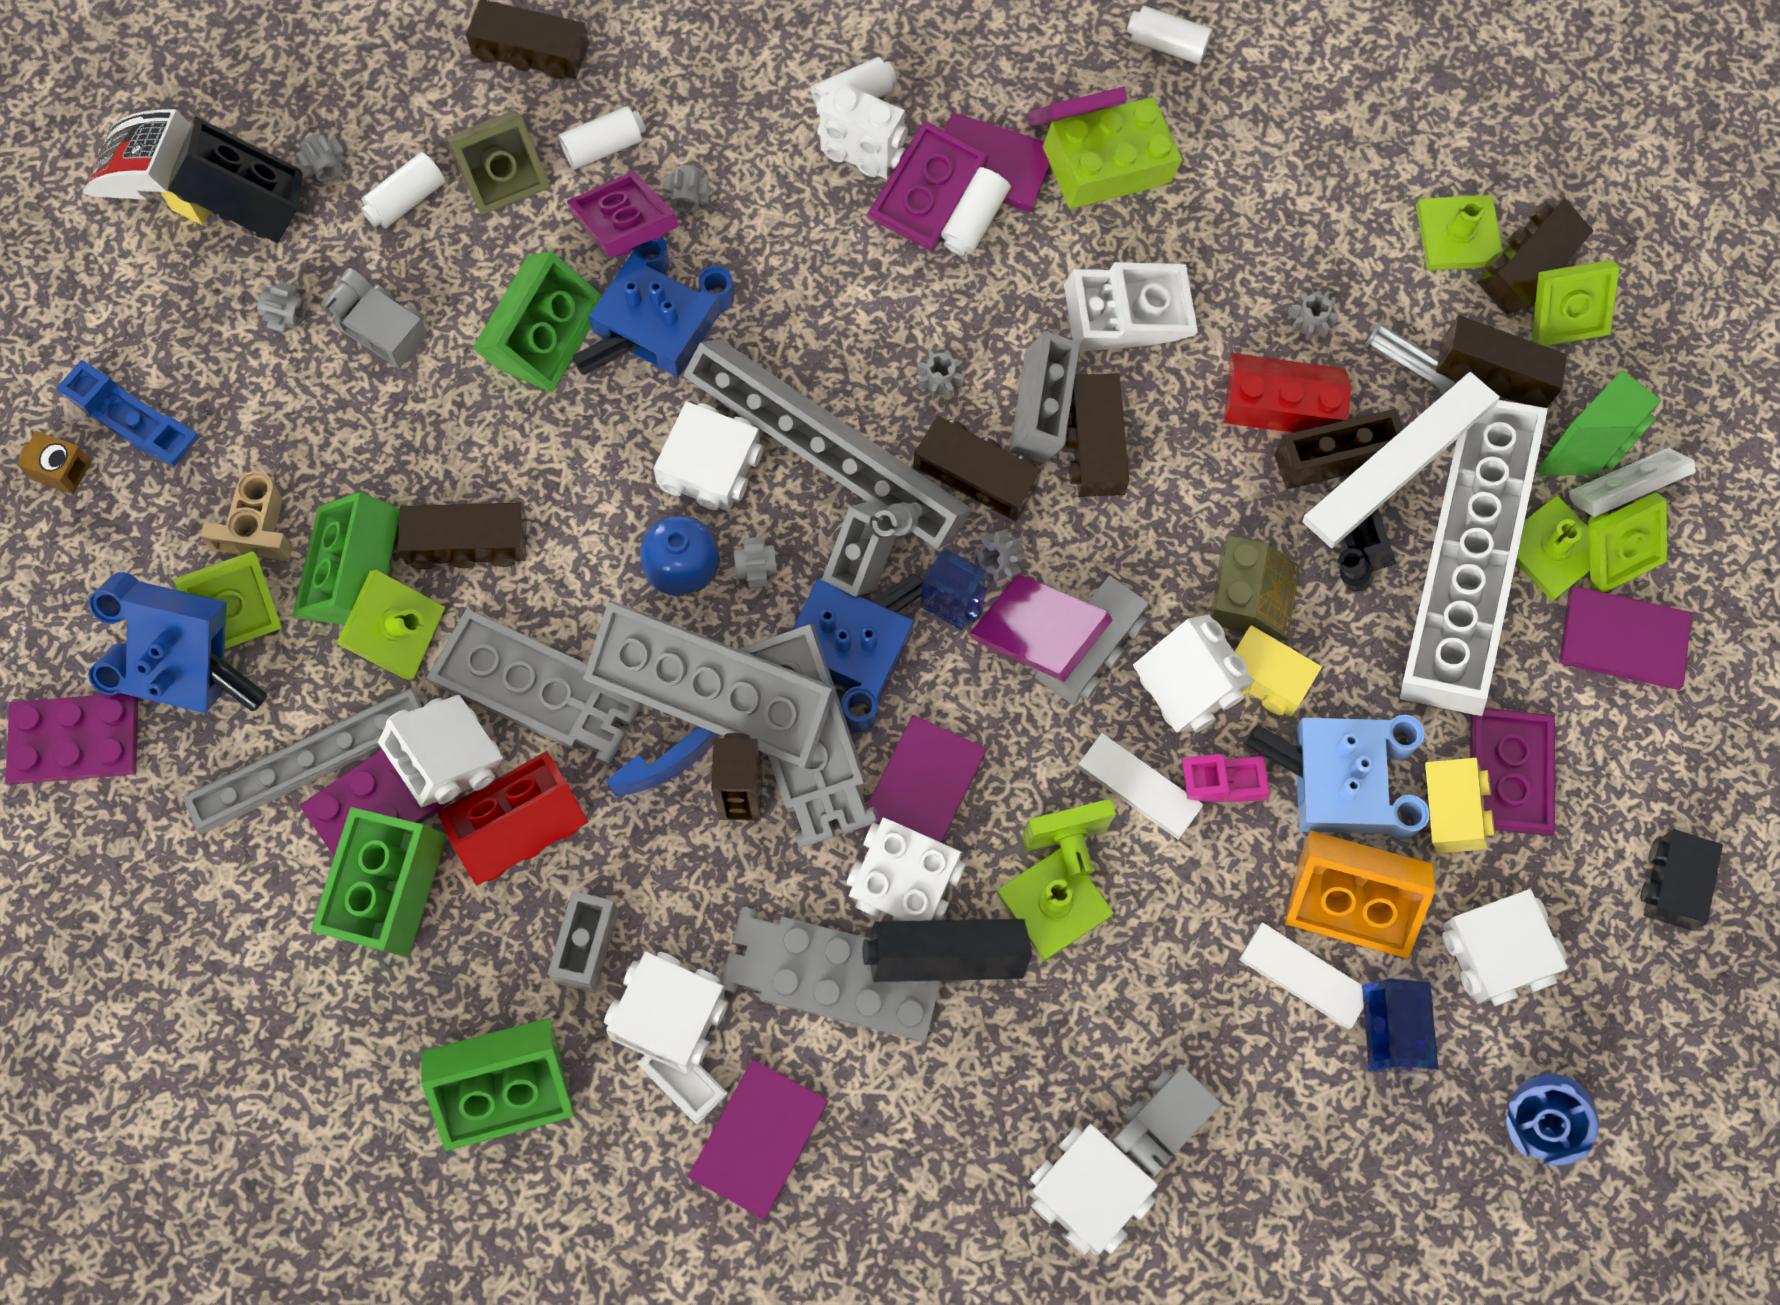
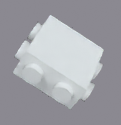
[817,81,908,179]
[653,401,764,512]
[1133,614,1254,733]
[378,695,503,808]
[846,818,966,921]
[1442,889,1568,1007]
[604,951,728,1074]
[1029,1123,1158,1256]

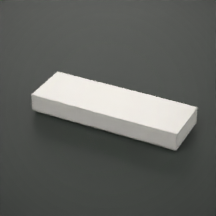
[1569,448,1696,517]
[1077,733,1203,840]
[1239,922,1373,1030]

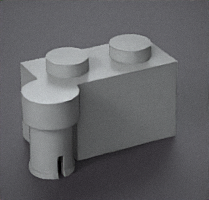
[320,268,428,369]
[822,502,918,597]
[1112,1066,1222,1178]

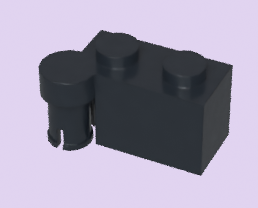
[1328,487,1397,592]

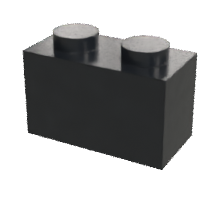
[1640,829,1723,931]

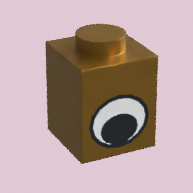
[17,431,91,494]

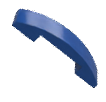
[56,360,200,467]
[606,726,721,796]

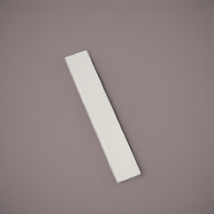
[1302,372,1500,549]

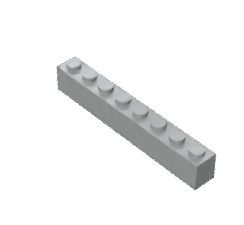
[683,339,972,549]

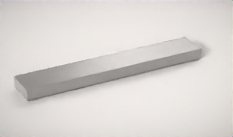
[182,687,423,835]

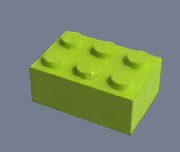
[1042,97,1182,210]

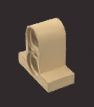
[200,471,293,562]

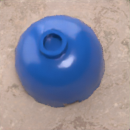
[640,515,720,596]
[1506,1073,1599,1166]

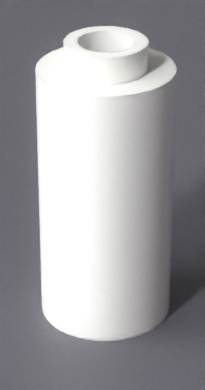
[1127,6,1213,65]
[811,57,896,107]
[558,106,646,170]
[361,152,445,228]
[941,168,1011,256]

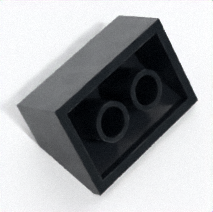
[168,116,303,243]

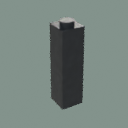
[862,919,1032,982]

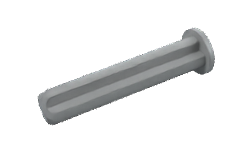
[1364,319,1459,392]

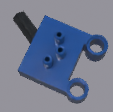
[573,237,735,377]
[88,572,267,713]
[792,574,927,732]

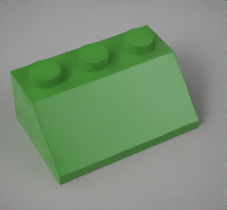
[472,251,603,393]
[1536,370,1662,476]
[292,492,400,625]
[311,807,447,958]
[421,1018,574,1151]

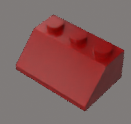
[1223,353,1351,433]
[437,751,589,886]

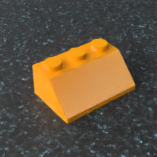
[1285,830,1436,959]

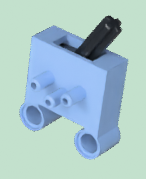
[1246,715,1430,840]

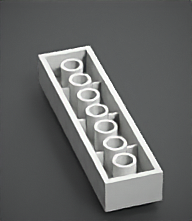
[1400,400,1548,716]

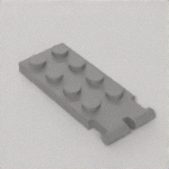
[427,608,642,766]
[738,624,879,848]
[720,907,941,1043]

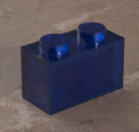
[921,547,989,630]
[1362,978,1438,1074]

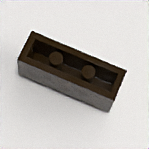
[466,0,589,79]
[1477,198,1594,314]
[1436,315,1567,408]
[1066,373,1129,497]
[1274,409,1403,490]
[913,415,1041,522]
[398,502,527,569]
[711,733,763,821]

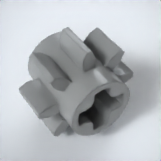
[295,134,346,182]
[663,165,710,213]
[257,281,307,333]
[1288,291,1339,341]
[917,350,964,400]
[975,529,1027,581]
[734,536,777,588]

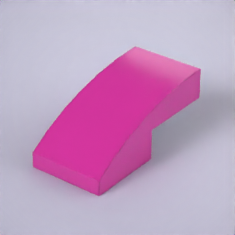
[1182,754,1269,802]

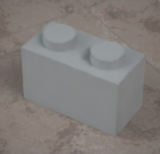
[547,891,619,993]

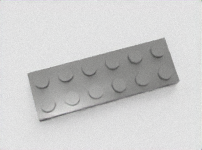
[583,602,837,768]

